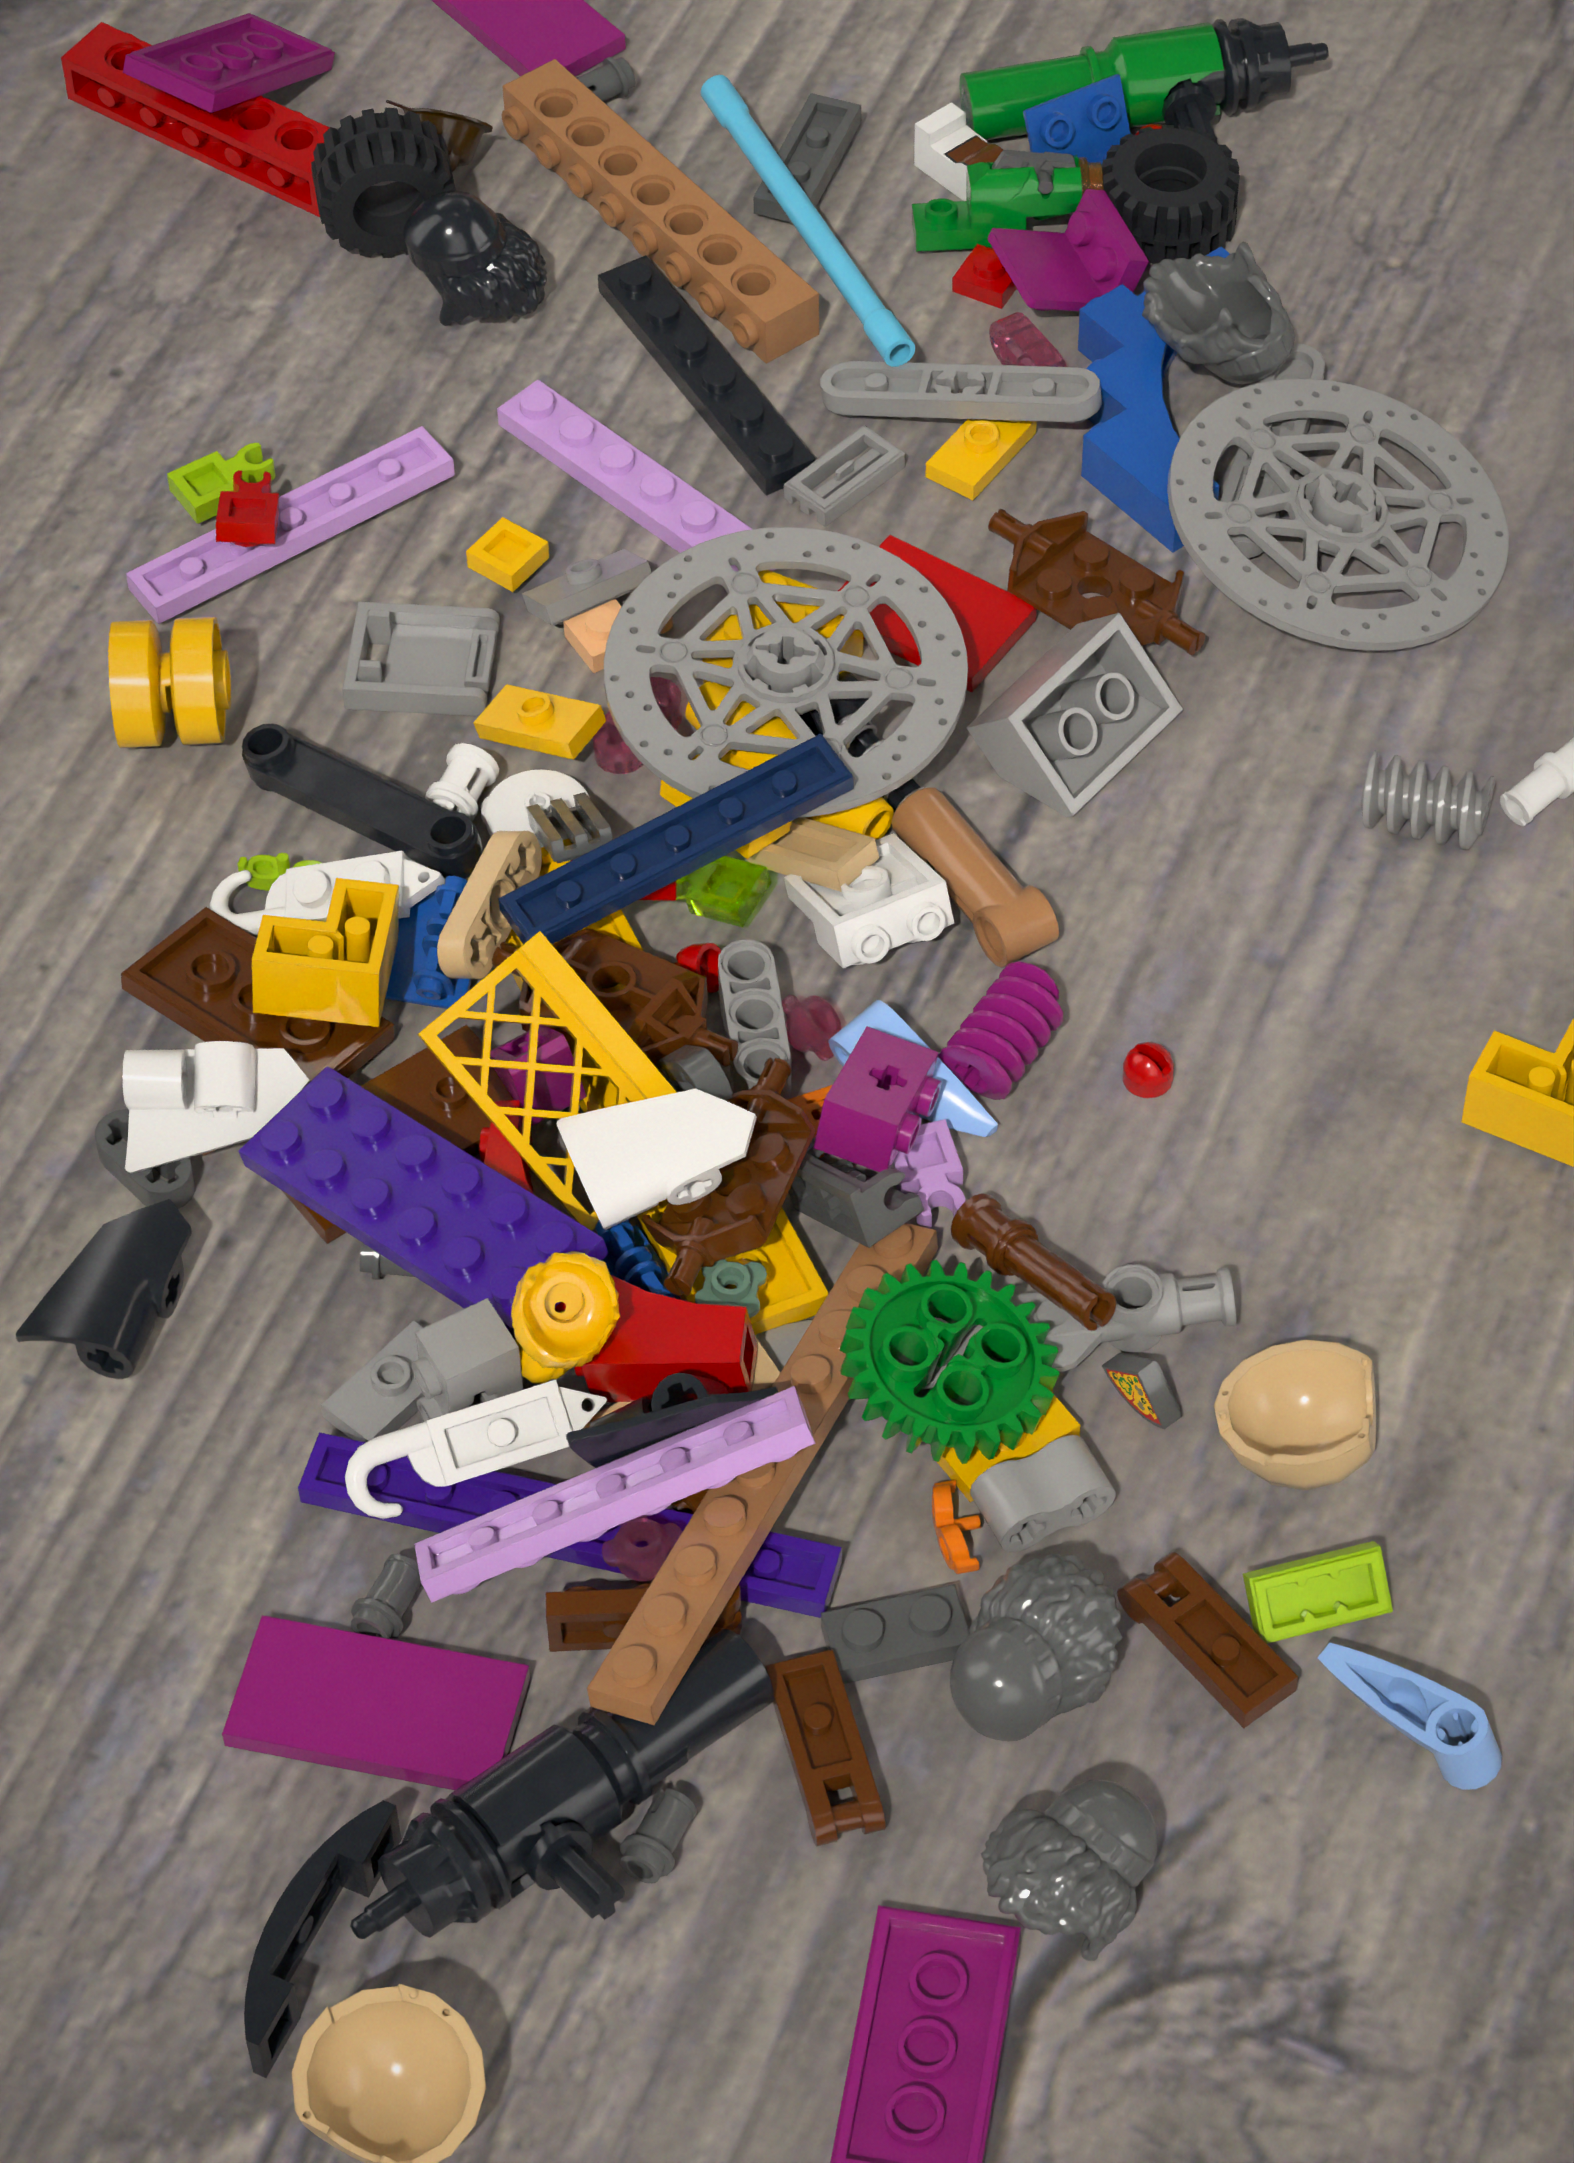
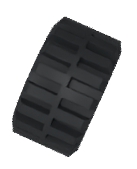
[311,107,456,258]
[1100,125,1240,265]

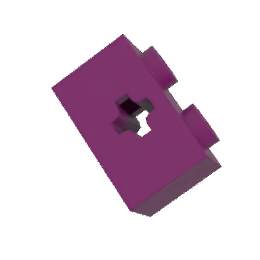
[813,1026,942,1172]

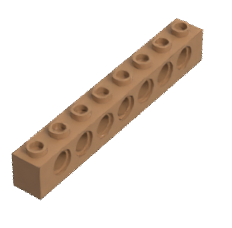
[501,59,819,364]

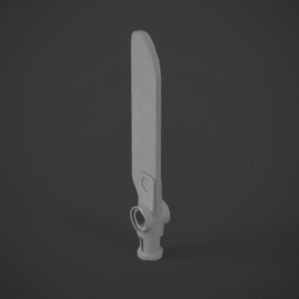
[755,1264,1236,1389]

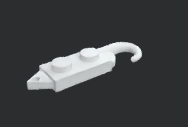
[210,851,445,936]
[345,1380,607,1519]

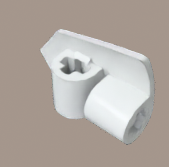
[123,1041,310,1174]
[556,1089,757,1230]

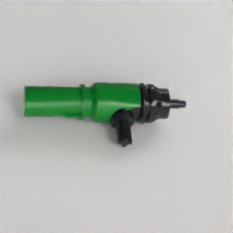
[959,18,1329,145]

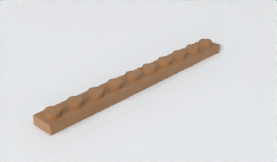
[587,1223,938,1725]

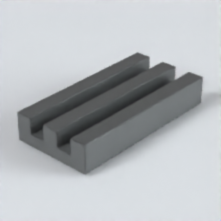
[526,792,613,863]

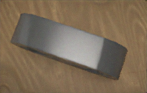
[657,1045,733,1101]
[95,1109,196,1209]

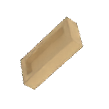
[747,817,879,892]

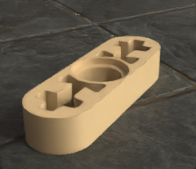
[437,831,542,979]

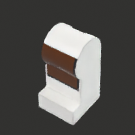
[914,102,1003,201]

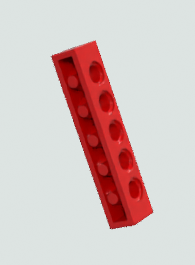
[61,22,330,217]

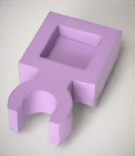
[890,1119,965,1229]

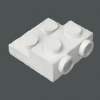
[784,833,954,968]

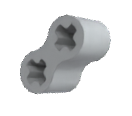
[970,1435,1116,1552]

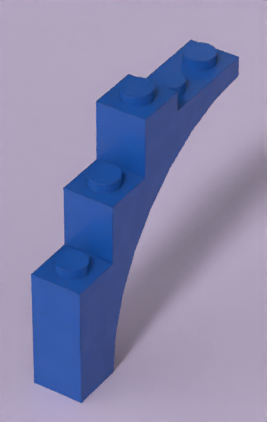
[1078,246,1230,553]

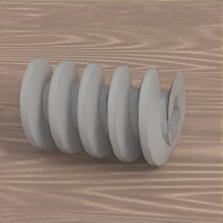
[1361,751,1495,850]

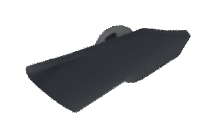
[16,1199,192,1379]
[566,1373,778,1468]

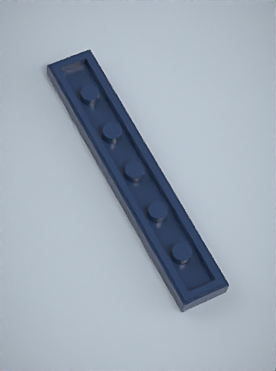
[498,734,854,944]

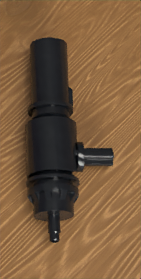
[350,1629,774,1939]

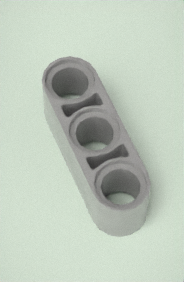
[718,939,792,1100]

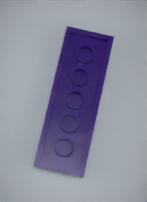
[238,1066,609,1340]

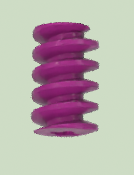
[938,961,1064,1100]

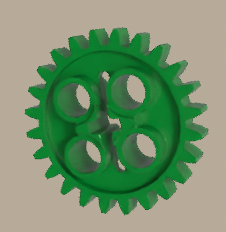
[839,1260,1059,1464]

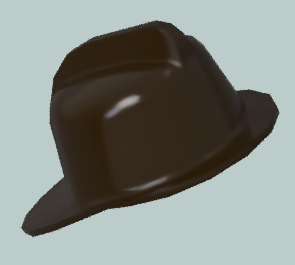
[386,100,493,172]

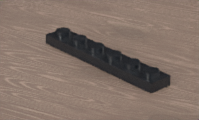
[598,255,815,496]

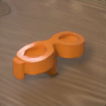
[932,1480,981,1574]

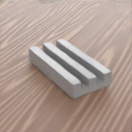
[784,425,905,527]

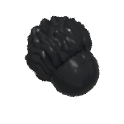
[404,190,547,326]

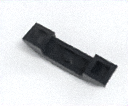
[244,1800,402,2078]

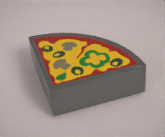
[1102,1353,1182,1429]

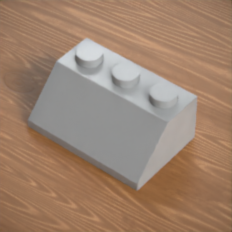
[966,613,1183,817]

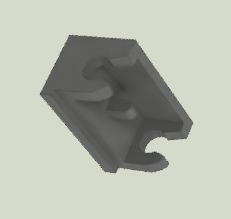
[788,1137,924,1248]

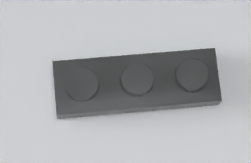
[753,93,861,223]

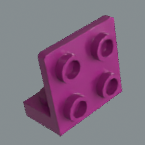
[987,189,1149,311]

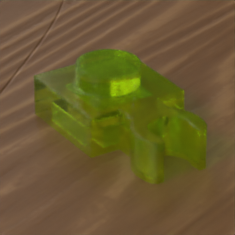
[676,856,772,928]

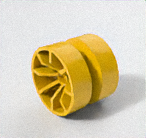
[108,617,231,748]

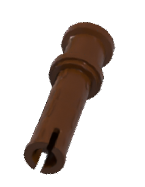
[951,1193,1117,1331]

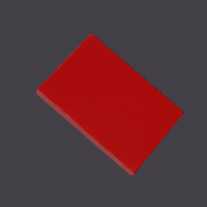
[838,535,1037,692]

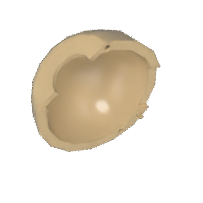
[1214,1340,1376,1490]
[292,1984,486,2163]

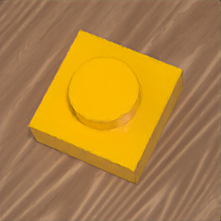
[466,517,549,592]

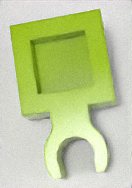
[167,443,276,524]

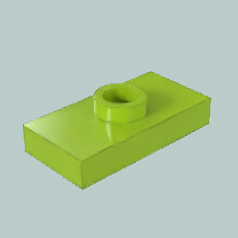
[1243,1541,1393,1644]

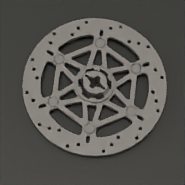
[1167,378,1509,651]
[604,527,968,818]

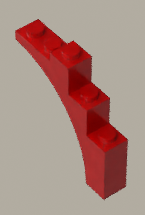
[480,1100,758,1403]

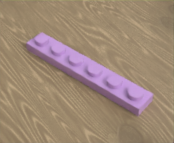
[497,380,776,571]
[126,426,455,624]
[414,1386,815,1603]

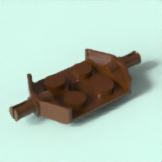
[988,509,1205,655]
[492,929,738,1069]
[641,1058,816,1296]

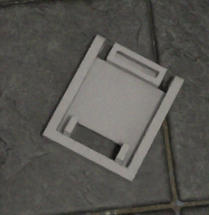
[342,602,500,716]

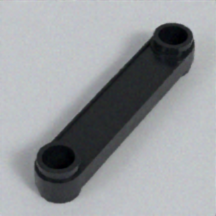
[242,723,483,879]

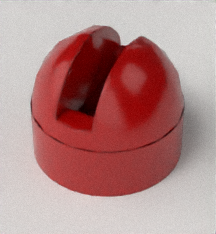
[674,943,721,993]
[1122,1042,1174,1098]

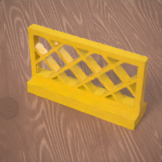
[417,931,677,1231]

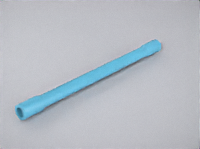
[701,75,915,367]

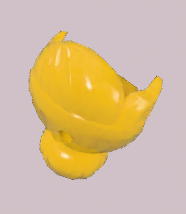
[511,1251,620,1384]

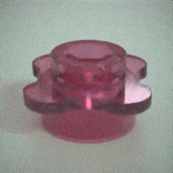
[782,995,841,1061]
[602,1515,682,1581]

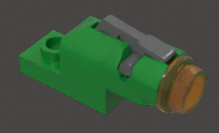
[912,150,1103,252]

